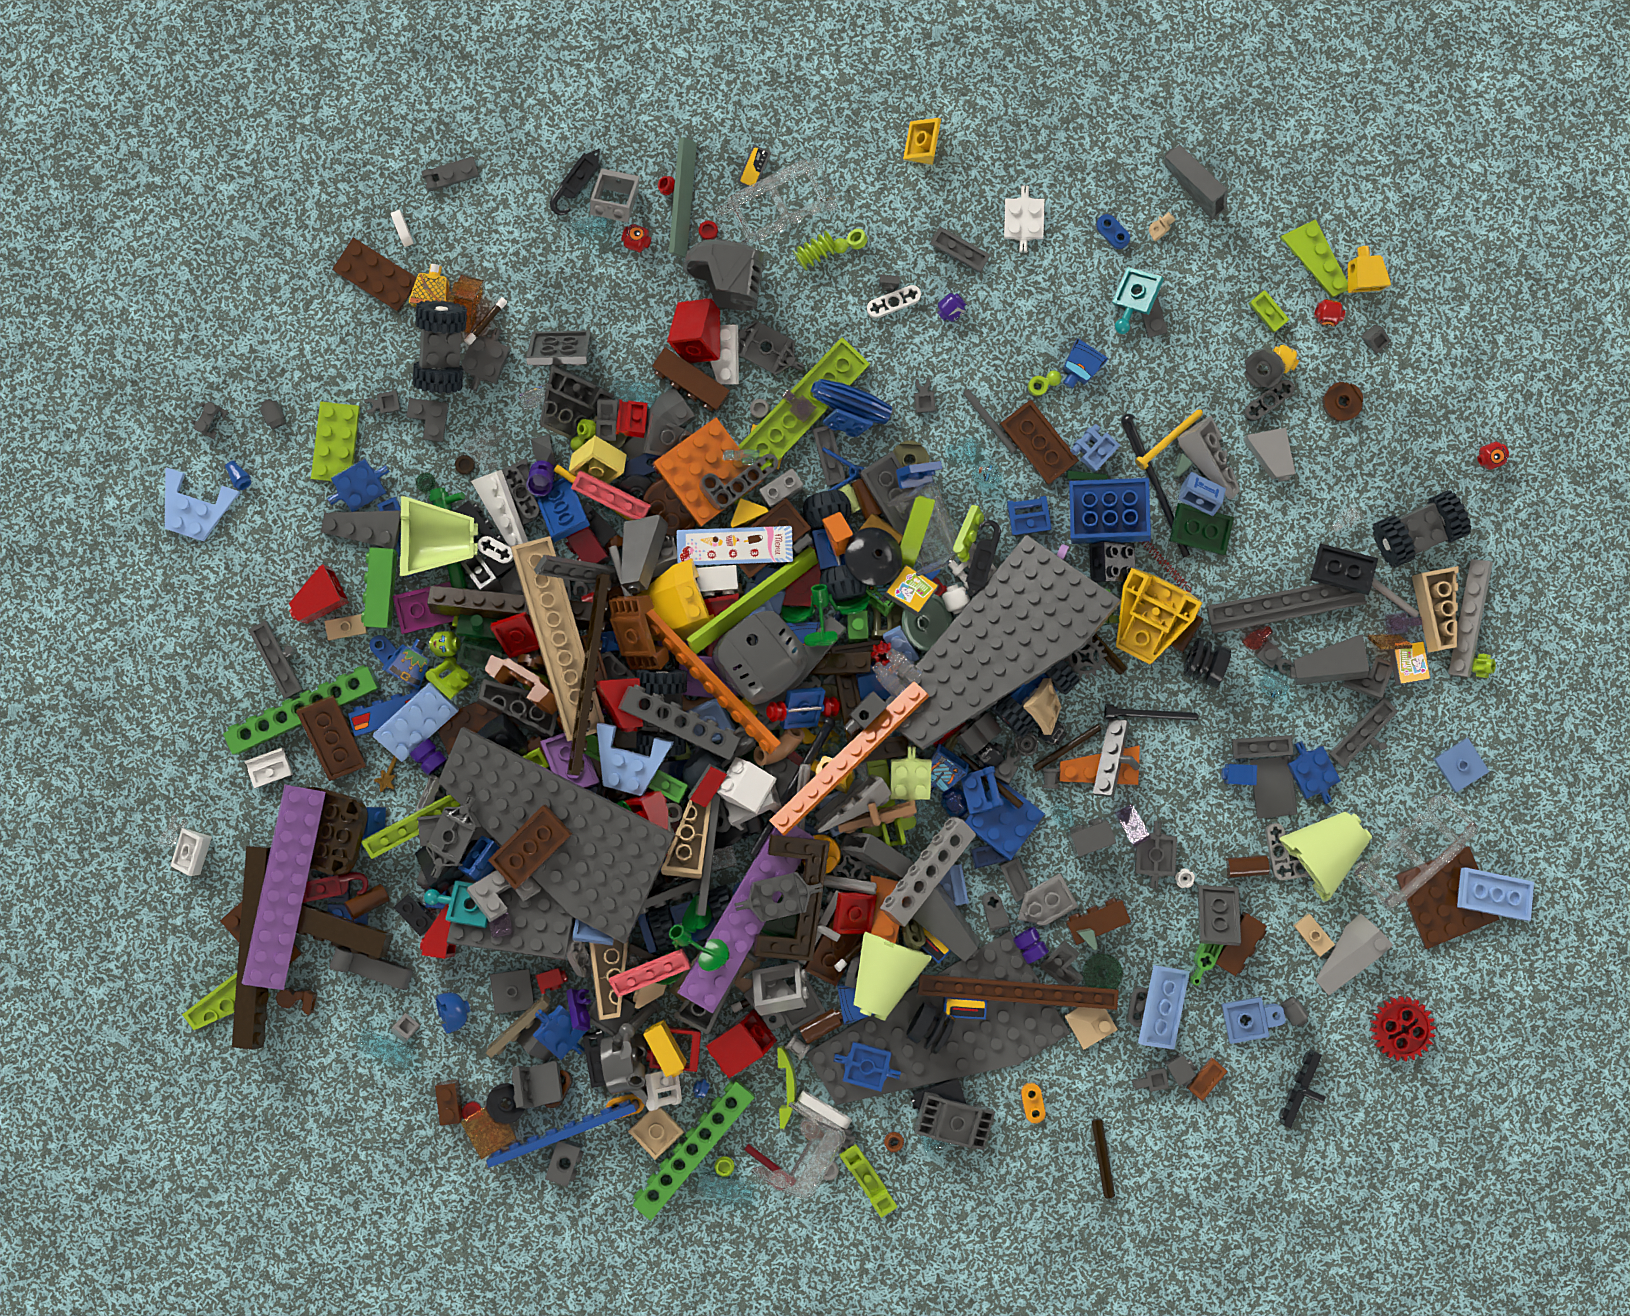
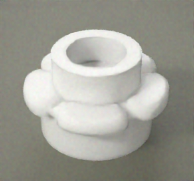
[1175,869,1195,888]

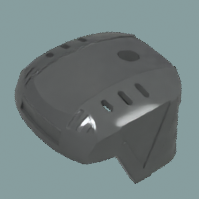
[682,239,765,311]
[712,611,808,705]

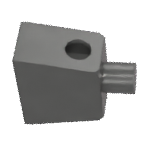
[843,691,888,735]

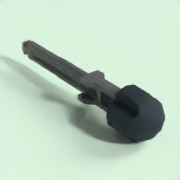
[682,677,822,790]

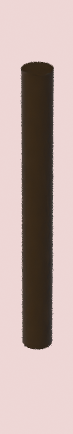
[1032,724,1102,772]
[959,753,1024,809]

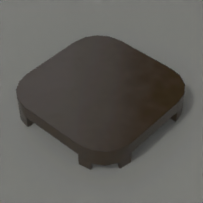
[307,787,368,875]

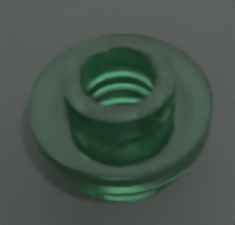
[416,473,436,492]

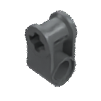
[982,891,1010,932]

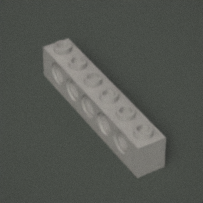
[880,817,976,927]

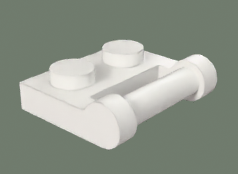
[645,1070,682,1111]

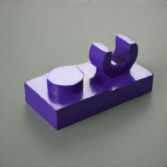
[566,988,591,1031]

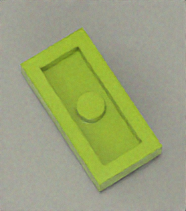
[1248,290,1290,333]

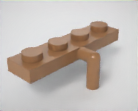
[838,800,917,833]

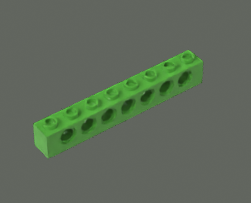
[223,665,381,755]
[633,1079,755,1221]

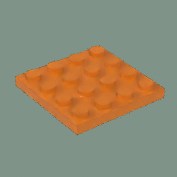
[653,417,763,527]

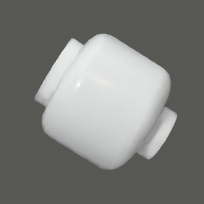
[942,584,970,614]

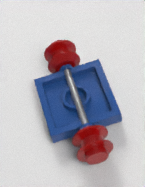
[766,687,840,729]

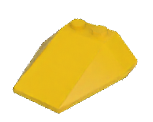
[637,558,715,641]
[1116,568,1203,665]

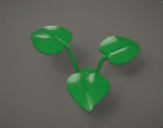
[781,584,870,646]
[656,895,730,985]

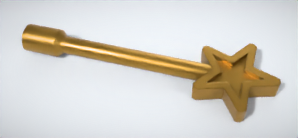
[374,756,398,792]

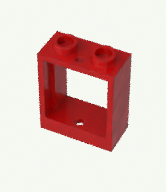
[646,1026,702,1072]

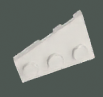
[710,325,739,385]

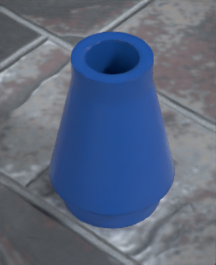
[225,461,252,490]

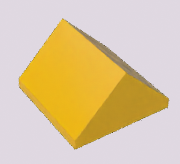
[903,118,941,165]
[731,498,768,528]

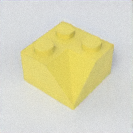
[569,436,627,484]

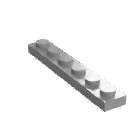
[1448,559,1493,678]

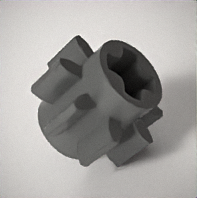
[833,1128,856,1153]

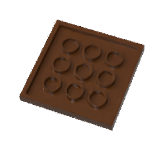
[1395,846,1500,949]

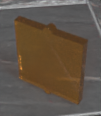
[1367,634,1413,650]

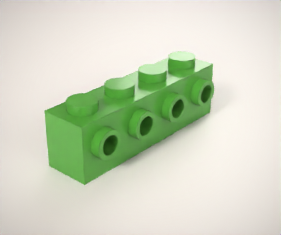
[361,548,397,629]

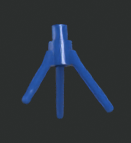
[822,447,865,491]

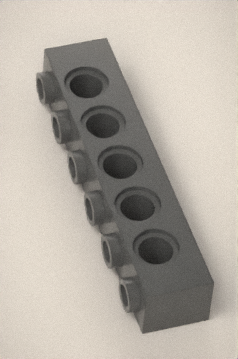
[618,684,740,760]

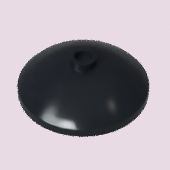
[844,527,902,586]

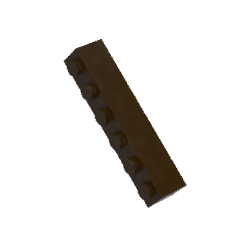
[296,903,394,960]

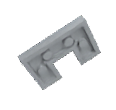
[467,870,541,922]

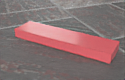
[571,470,651,520]
[609,949,691,997]

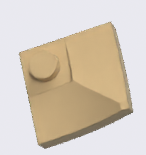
[1023,678,1061,735]
[1064,1007,1118,1050]

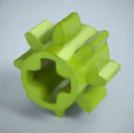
[1472,654,1496,678]

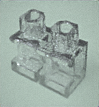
[872,649,922,699]

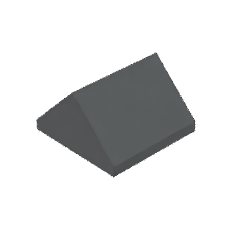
[516,1012,553,1062]

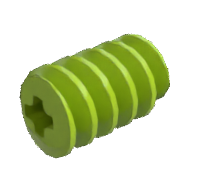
[792,230,836,271]

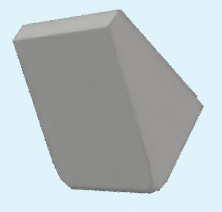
[390,1013,421,1043]

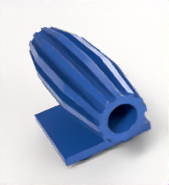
[811,379,892,437]

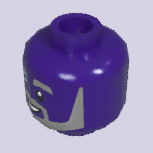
[937,293,967,322]

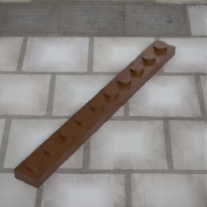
[918,974,1119,1010]

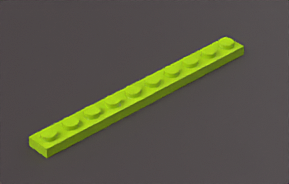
[362,747,549,859]

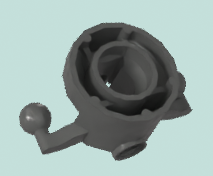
[601,1023,648,1105]

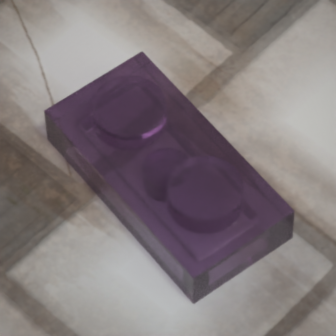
[1115,804,1151,847]

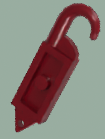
[302,872,369,903]

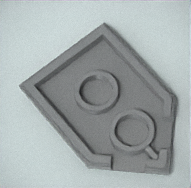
[1018,873,1078,926]

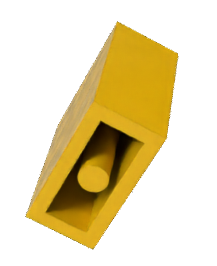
[643,1019,687,1078]

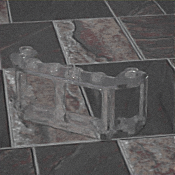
[714,157,840,246]
[1354,793,1479,911]

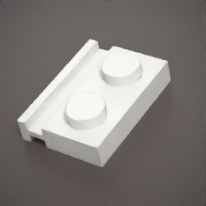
[245,748,293,788]

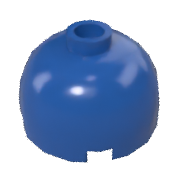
[436,992,470,1034]

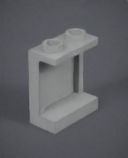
[760,469,803,510]
[723,770,782,831]

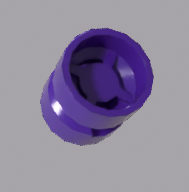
[526,461,555,496]
[410,739,447,776]
[1013,927,1049,964]

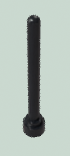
[1104,704,1199,720]

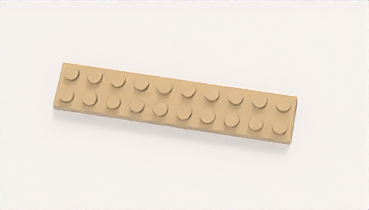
[510,536,605,741]

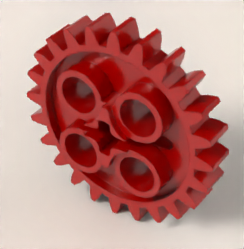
[1369,996,1436,1062]

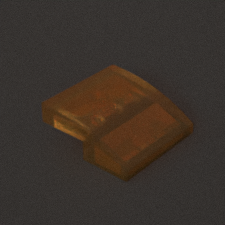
[460,1107,516,1160]

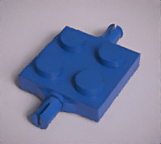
[327,458,390,512]
[1287,741,1341,804]
[533,1005,587,1060]
[833,1041,901,1092]

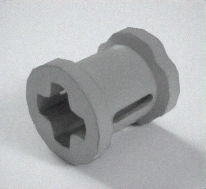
[785,1035,811,1061]

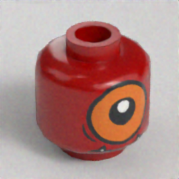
[621,224,652,253]
[1314,299,1345,327]
[1477,441,1509,470]

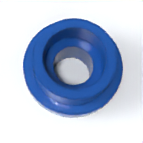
[692,1078,710,1098]

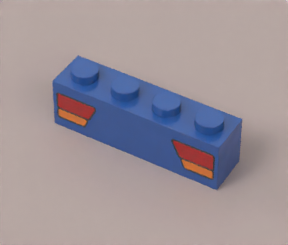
[348,687,421,736]

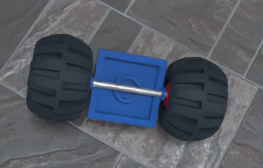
[803,490,868,603]

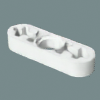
[867,285,921,319]
[798,1090,852,1129]

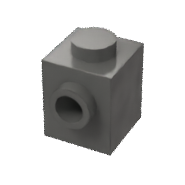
[1163,1052,1196,1086]

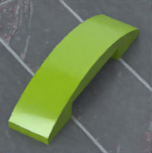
[900,494,935,570]
[777,1045,797,1129]
[839,1144,898,1218]

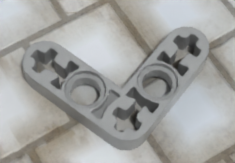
[1265,823,1310,880]
[567,928,592,978]

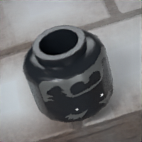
[1037,720,1067,746]
[975,742,1004,769]

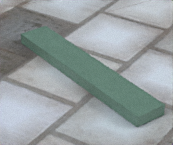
[669,137,697,258]

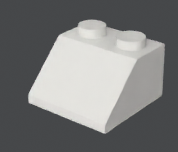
[696,565,739,597]
[716,757,777,814]

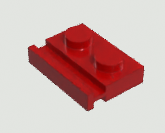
[616,399,648,438]

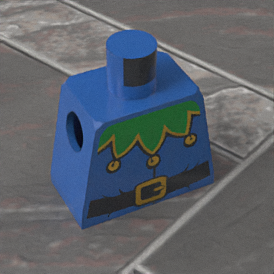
[382,639,430,689]

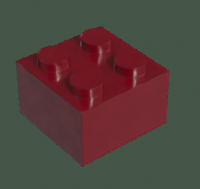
[565,526,611,565]

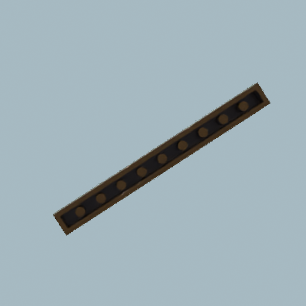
[427,586,614,632]
[232,846,271,1050]

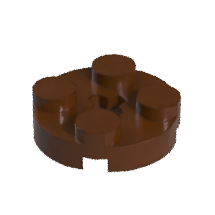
[1322,382,1363,422]
[517,654,547,675]

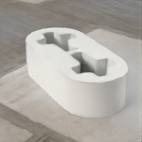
[391,209,414,247]
[478,536,514,564]

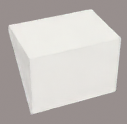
[170,828,212,876]

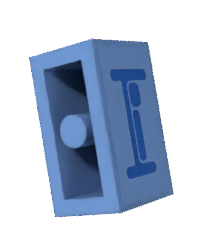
[1178,472,1226,516]

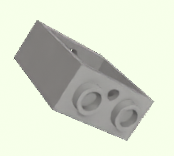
[590,168,640,222]
[752,962,809,1016]

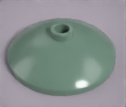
[902,594,953,652]

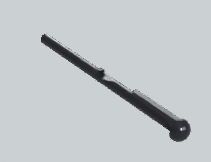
[1121,414,1190,558]
[750,717,836,857]

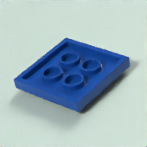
[964,780,1045,861]

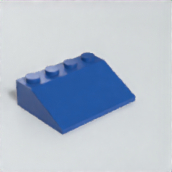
[1069,478,1151,544]

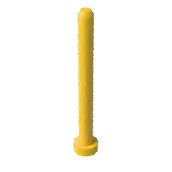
[1135,409,1203,470]

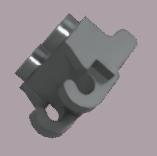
[190,401,229,440]

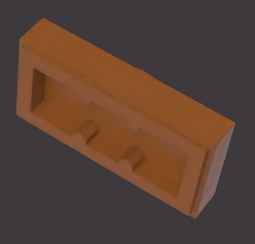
[1186,1057,1228,1101]

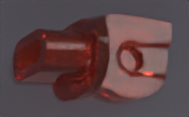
[1242,625,1273,650]

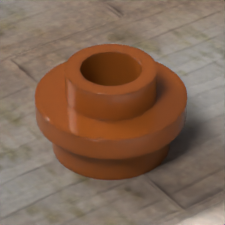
[884,1132,904,1152]

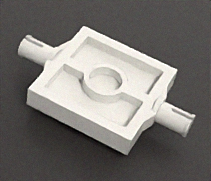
[1004,185,1044,253]

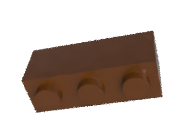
[1065,897,1131,945]
[1215,912,1267,976]

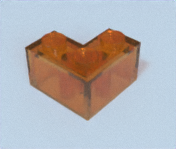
[446,275,484,333]

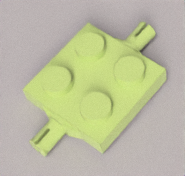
[890,746,932,802]

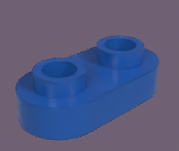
[1096,214,1130,249]
[369,635,397,665]

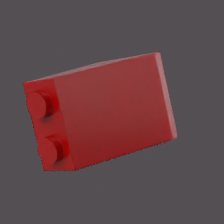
[667,298,720,363]
[289,564,349,624]
[595,678,643,732]
[706,1009,778,1078]

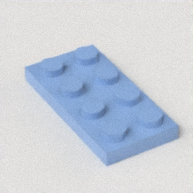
[373,682,459,762]
[1457,868,1534,921]
[1138,965,1190,1050]

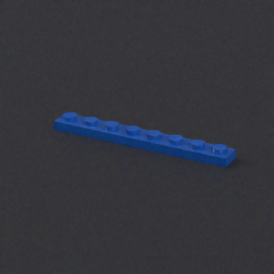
[486,1099,639,1168]

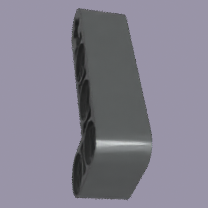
[699,454,778,510]
[329,946,414,990]

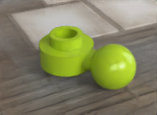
[834,229,868,254]
[1027,370,1062,396]
[570,419,596,451]

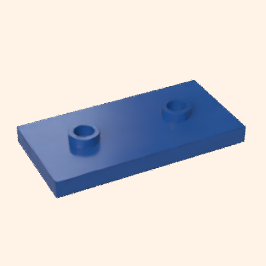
[535,478,590,543]

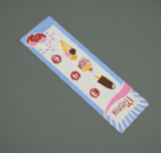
[677,526,793,565]

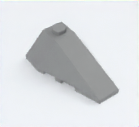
[1177,416,1240,500]
[814,774,892,833]
[1315,913,1393,995]

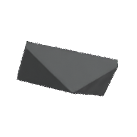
[530,434,557,473]

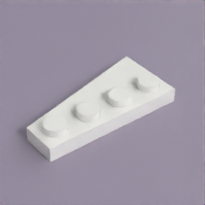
[471,470,528,547]

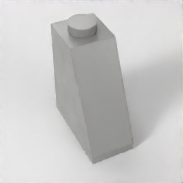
[1243,428,1295,482]

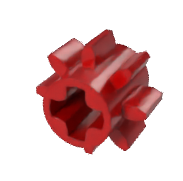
[871,641,896,667]

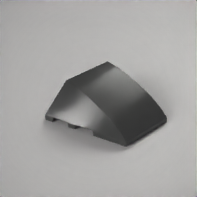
[539,366,615,440]

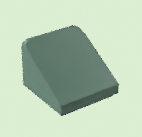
[1173,453,1193,479]
[1076,928,1098,950]

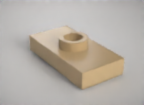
[324,614,368,641]
[1293,913,1335,957]

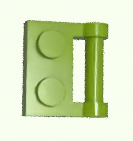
[426,656,474,700]

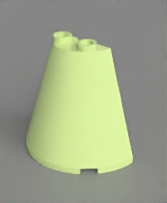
[400,496,478,576]
[1279,812,1372,902]
[854,932,932,1021]

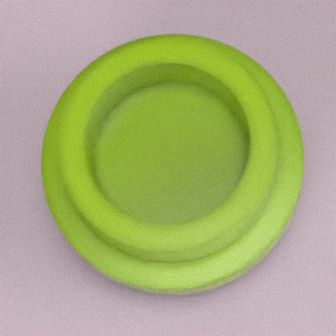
[714,1156,734,1177]

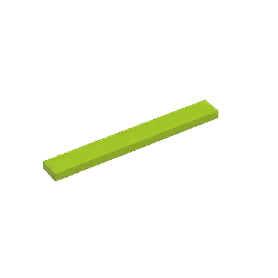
[687,547,818,654]

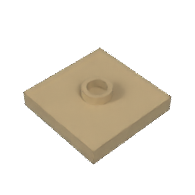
[628,1107,685,1160]

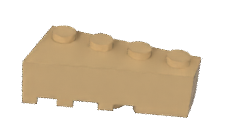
[1412,566,1458,653]
[661,799,712,879]
[588,938,628,1020]

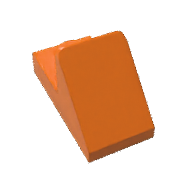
[822,512,853,556]

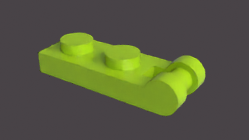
[953,505,984,562]

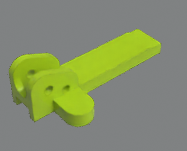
[861,759,916,847]

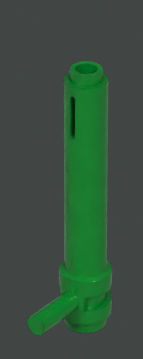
[429,488,468,589]

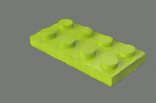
[311,401,360,482]

